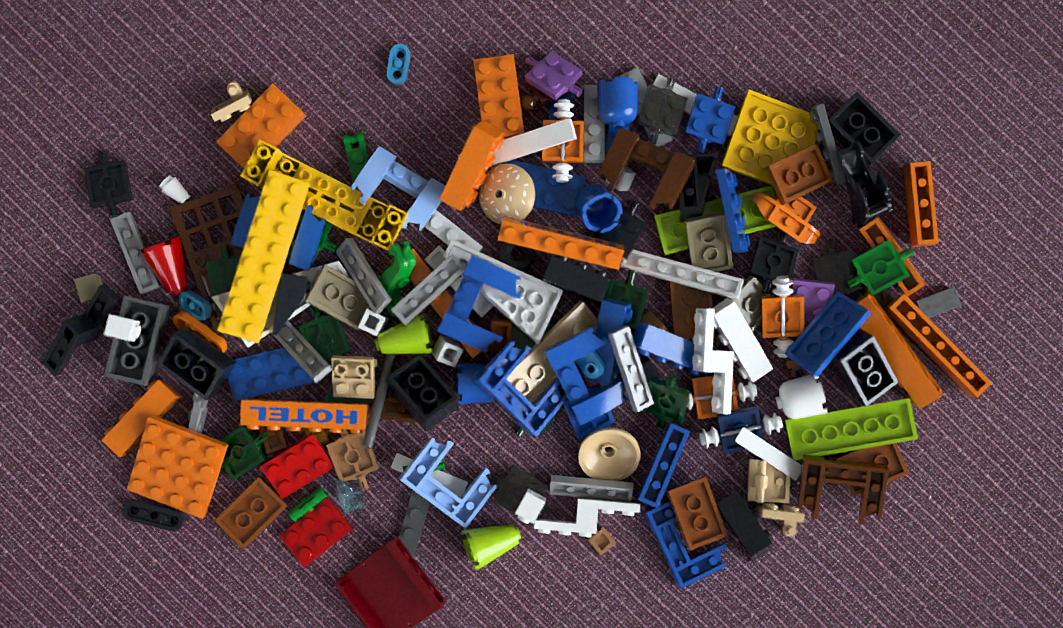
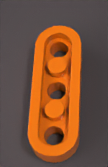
[173,311,227,353]

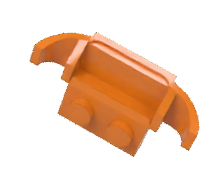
[751,192,821,244]

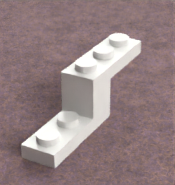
[692,308,733,414]
[534,497,640,537]

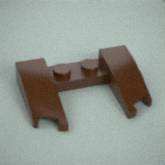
[598,127,695,210]
[797,455,889,525]

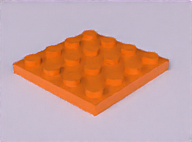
[127,414,228,519]

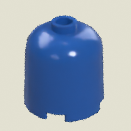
[597,77,638,129]
[575,184,623,233]
[455,363,495,404]

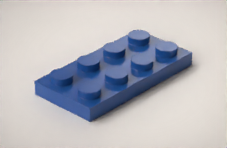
[499,160,586,217]
[716,168,750,253]
[784,291,871,377]
[228,348,315,402]

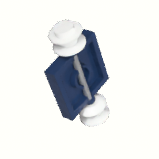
[699,405,783,454]

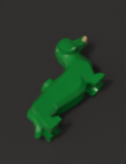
[376,241,416,318]

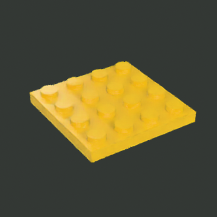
[720,89,817,185]

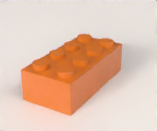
[473,54,524,139]
[216,83,306,168]
[439,120,505,211]

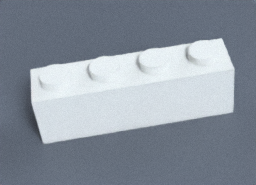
[711,298,773,382]

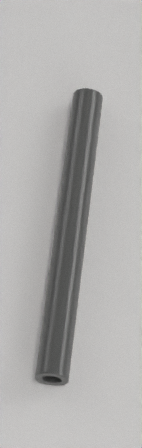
[362,354,397,449]

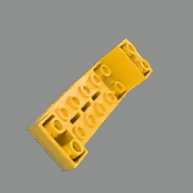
[240,139,408,251]

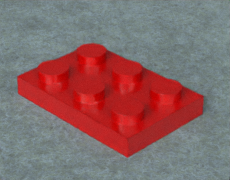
[260,432,334,499]
[279,496,354,568]

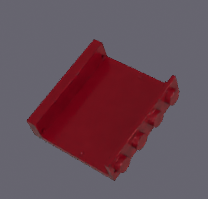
[335,536,447,628]

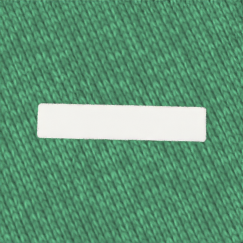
[735,428,802,480]
[391,453,468,497]

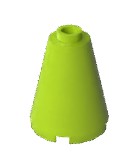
[375,313,433,354]
[461,524,521,570]

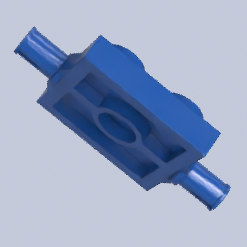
[684,86,736,154]
[563,384,615,439]

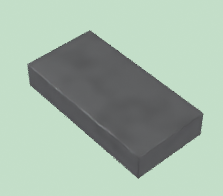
[914,287,962,318]

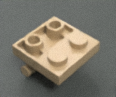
[211,81,252,122]
[331,355,377,399]
[747,459,790,503]
[755,502,805,536]

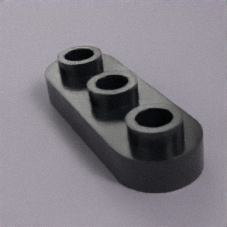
[122,500,185,531]

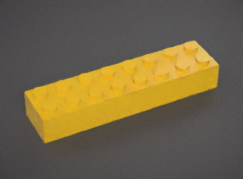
[218,170,310,343]

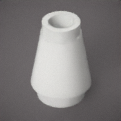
[159,175,190,204]

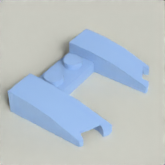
[351,146,445,231]
[399,438,497,528]

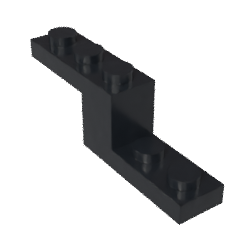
[42,284,119,376]

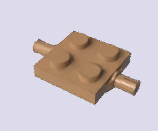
[326,429,380,491]

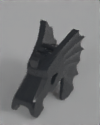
[836,140,894,228]

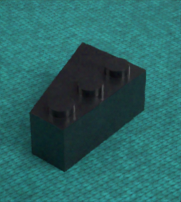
[679,153,718,222]
[716,491,773,563]

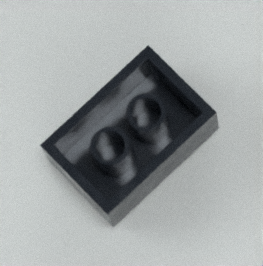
[828,92,901,166]
[543,255,610,305]
[157,326,236,401]
[832,328,898,407]
[387,354,458,432]

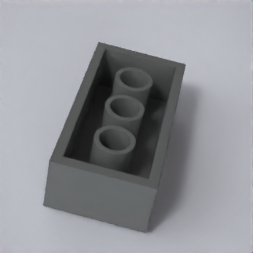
[104,296,171,386]

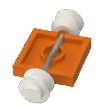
[542,99,584,183]
[761,276,804,358]
[687,373,757,419]

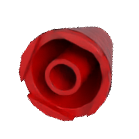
[140,236,187,295]

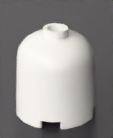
[776,374,827,419]

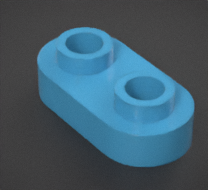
[387,44,411,85]
[179,291,212,321]
[575,350,605,379]

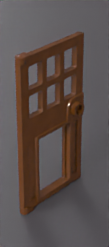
[169,183,244,332]

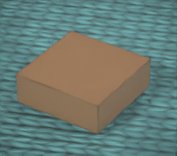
[587,527,616,556]

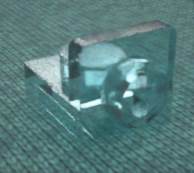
[336,480,365,513]

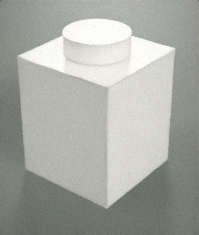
[358,309,389,336]
[104,314,141,341]
[432,334,464,367]
[515,488,546,524]

